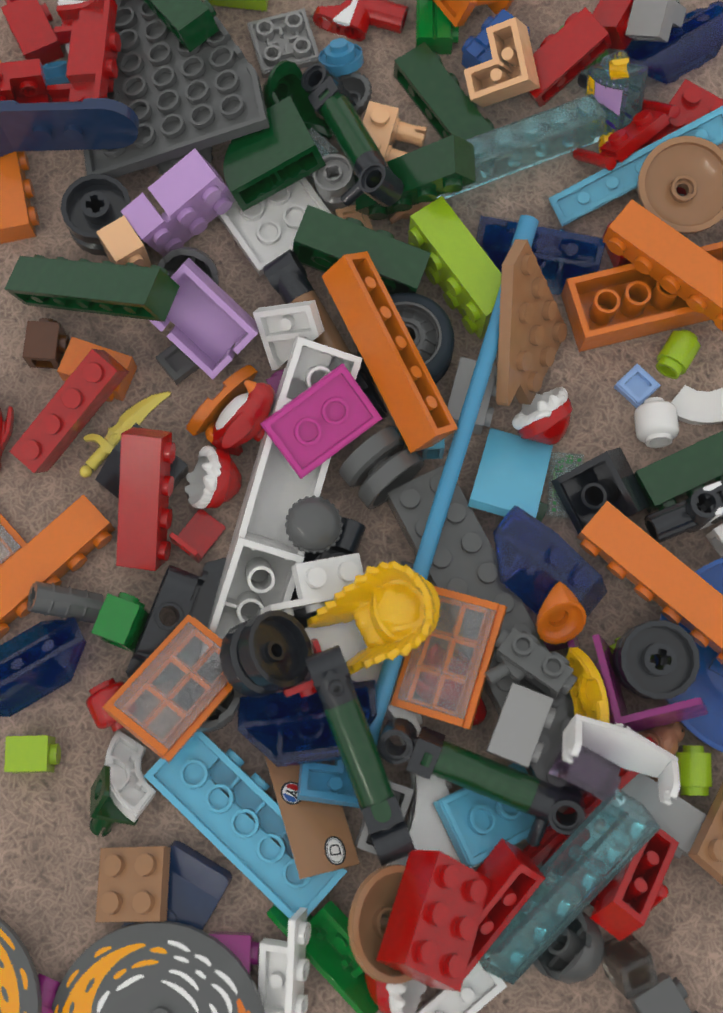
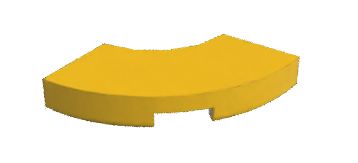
[566,647,609,723]

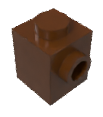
[22,318,70,369]

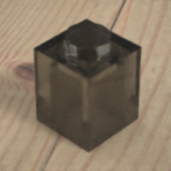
[602,934,659,999]

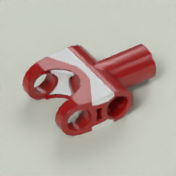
[312,0,408,42]

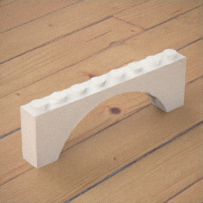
[305,620,481,869]

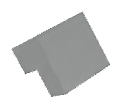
[625,0,687,42]

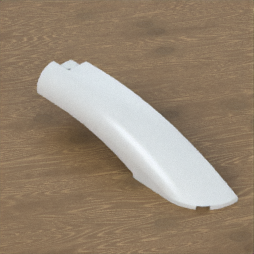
[199,336,363,663]

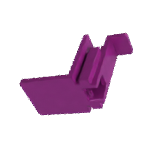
[543,634,709,732]

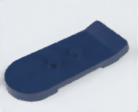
[0,98,139,157]
[122,840,232,931]

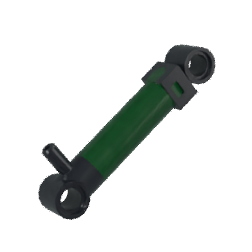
[301,63,404,207]
[304,645,415,866]
[377,718,585,847]

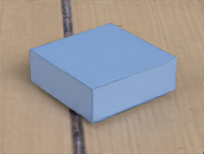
[614,363,661,408]

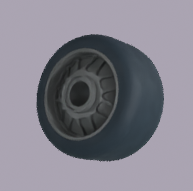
[357,292,455,386]

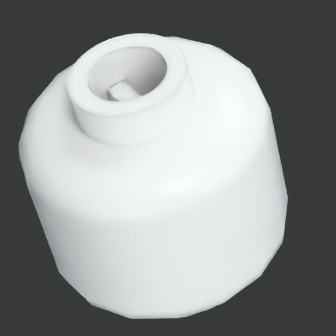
[634,397,679,448]

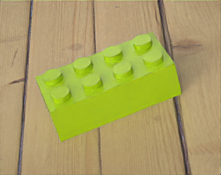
[408,196,502,340]

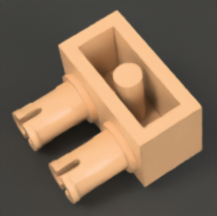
[354,101,427,173]

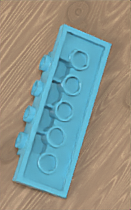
[144,732,347,919]

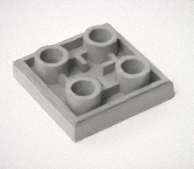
[247,8,319,78]

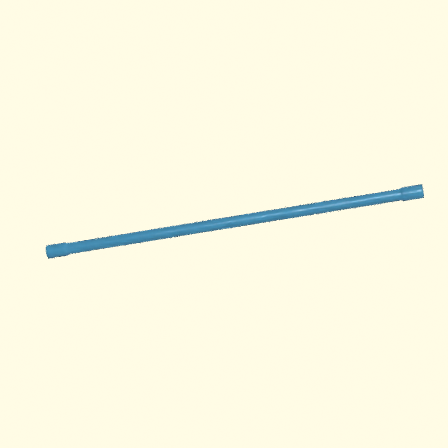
[366,215,539,747]

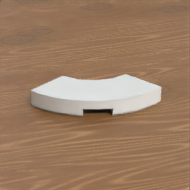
[671,385,723,426]
[104,730,156,823]

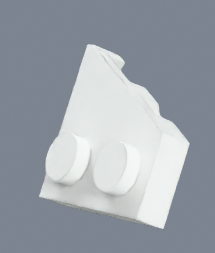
[253,300,325,371]

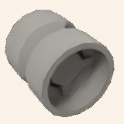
[312,154,356,212]

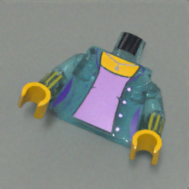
[578,50,648,153]

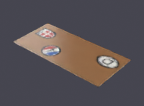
[263,738,360,879]

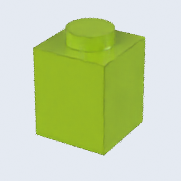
[4,735,61,773]

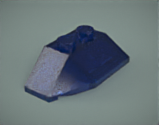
[618,0,723,84]
[475,215,605,295]
[493,505,607,618]
[0,617,86,717]
[238,680,377,767]

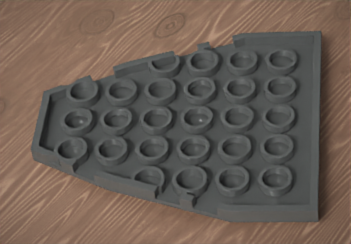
[83,0,270,178]

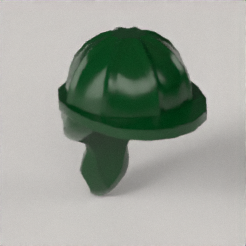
[262,60,333,139]

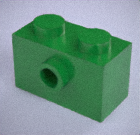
[91,592,149,652]

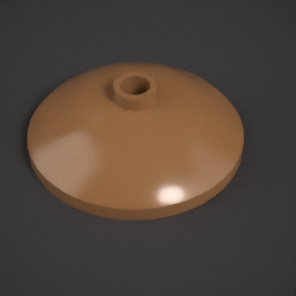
[637,136,723,234]
[348,865,413,984]

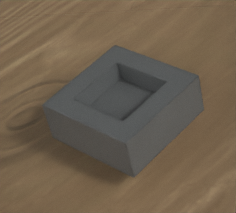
[155,344,200,385]

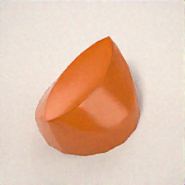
[535,581,587,644]

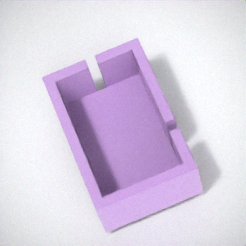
[121,148,236,257]
[149,258,259,379]

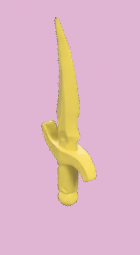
[79,391,171,478]

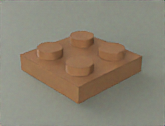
[95,846,171,923]

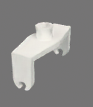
[562,714,680,805]

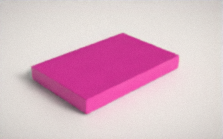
[260,363,383,479]

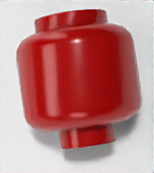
[86,678,137,733]

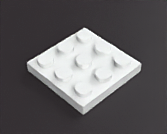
[218,177,332,276]

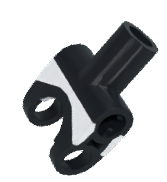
[644,480,723,543]

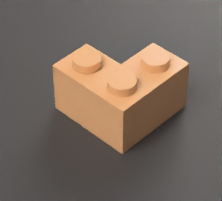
[464,17,540,108]

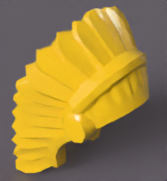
[307,561,440,675]

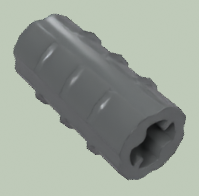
[27,581,104,623]

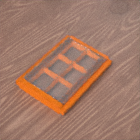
[390,586,507,730]
[103,614,234,763]

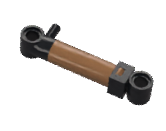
[263,249,389,423]

